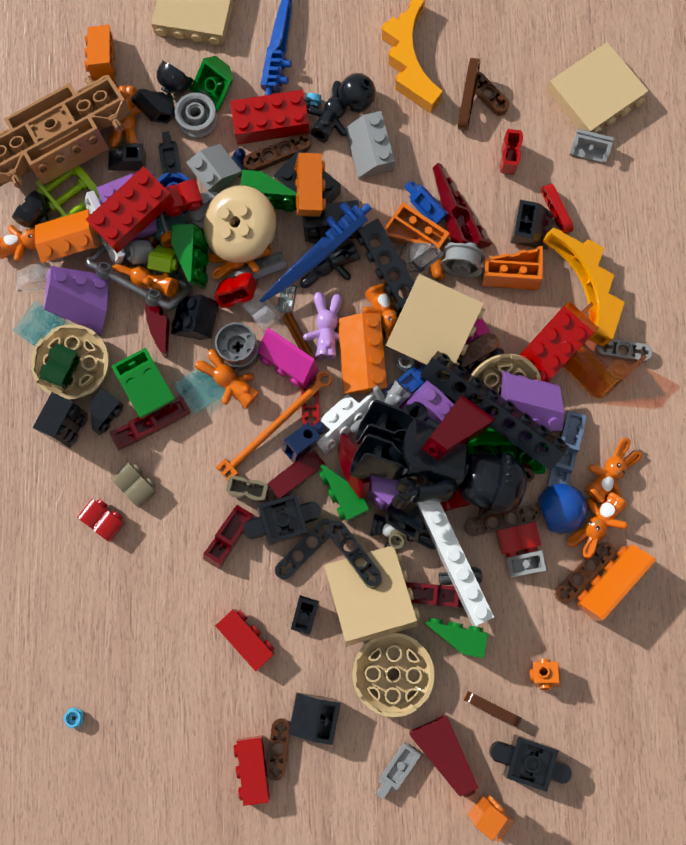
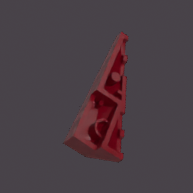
[433,163,492,249]

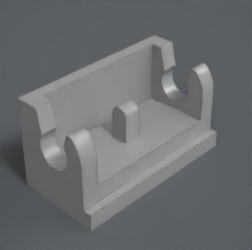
[569,129,614,164]

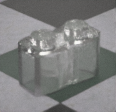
[240,288,282,334]

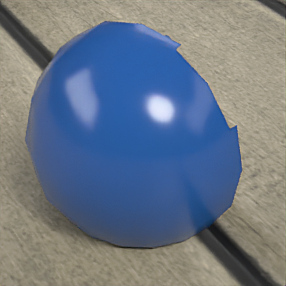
[537,483,588,534]

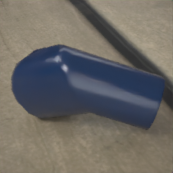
[232,148,246,177]

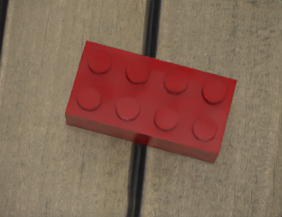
[230,90,310,145]
[85,166,174,254]
[520,302,599,382]

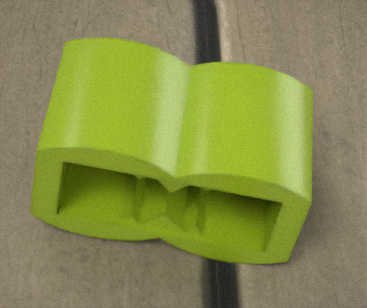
[147,245,181,274]

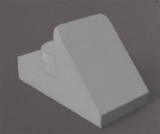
[507,550,548,577]

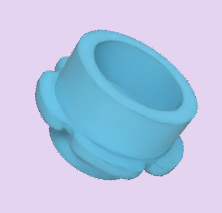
[305,93,322,107]
[64,708,84,728]

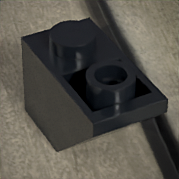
[131,89,175,124]
[108,143,146,171]
[90,388,124,435]

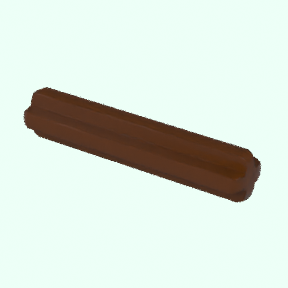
[282,312,316,361]

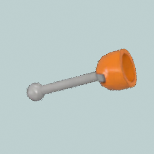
[160,212,172,247]

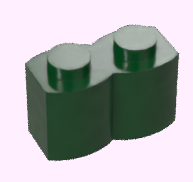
[39,343,81,390]

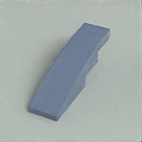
[546,410,587,488]

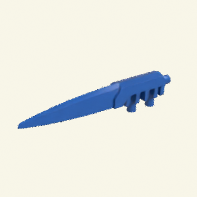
[261,0,293,95]
[259,202,372,302]

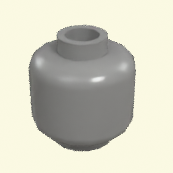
[125,240,155,265]

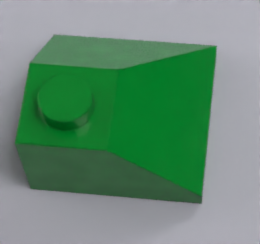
[190,56,233,111]

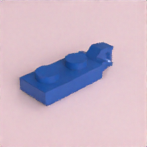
[404,181,449,225]
[383,364,426,396]

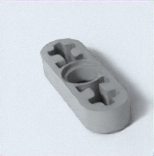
[594,339,652,363]

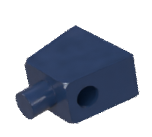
[282,422,326,463]

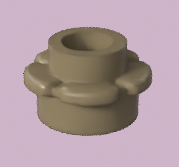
[389,530,408,549]

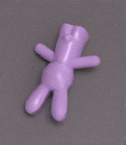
[303,292,342,360]

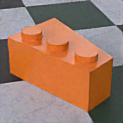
[85,25,118,88]
[294,153,326,217]
[384,202,450,253]
[482,246,543,290]
[467,794,515,841]

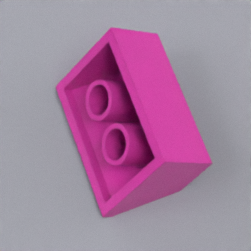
[257,327,319,388]

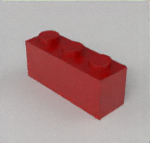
[215,609,275,672]
[234,735,270,806]

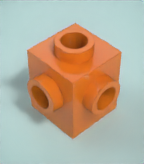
[530,659,561,691]

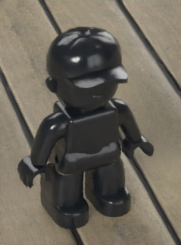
[349,400,528,520]

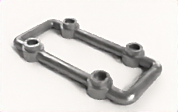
[86,244,192,310]

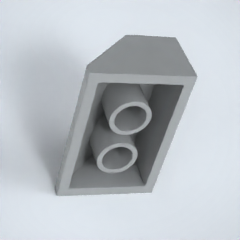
[345,111,395,179]

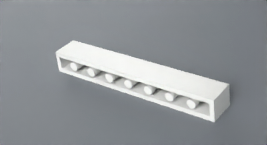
[414,502,494,626]

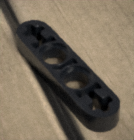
[275,519,335,580]
[329,521,382,589]

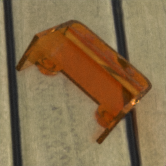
[563,303,647,399]

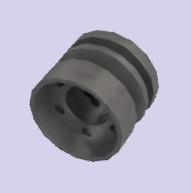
[215,322,259,371]

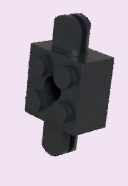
[243,494,321,546]
[489,734,572,792]

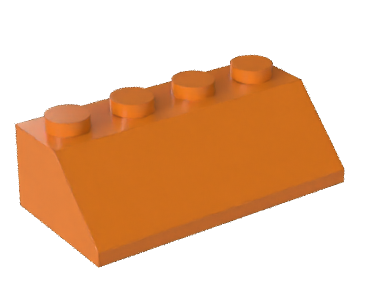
[338,313,387,394]
[576,544,657,621]

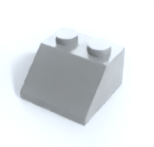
[186,144,242,193]

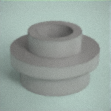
[396,354,415,372]

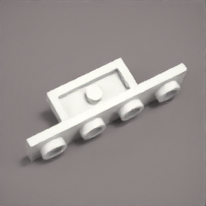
[316,391,377,455]

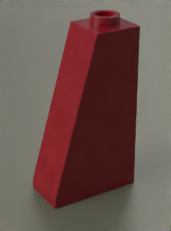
[422,395,494,461]
[408,715,479,797]

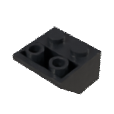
[510,200,554,250]
[171,294,219,340]
[288,692,340,745]

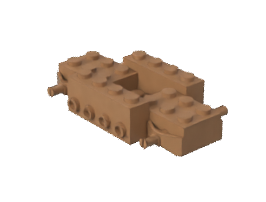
[0,75,132,188]

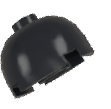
[157,60,194,95]
[338,73,376,113]
[12,190,49,228]

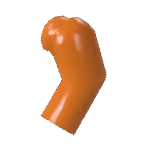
[430,253,445,281]

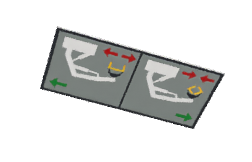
[277,285,297,313]

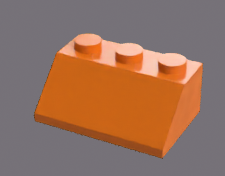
[35,209,101,263]

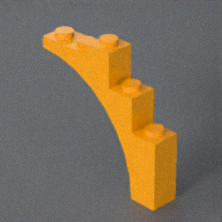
[381,0,443,113]
[542,227,625,347]

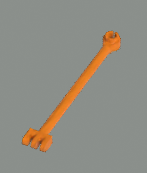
[216,371,332,481]

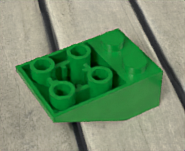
[241,170,297,212]
[171,224,209,289]
[111,347,175,419]
[319,465,369,524]
[423,618,488,658]

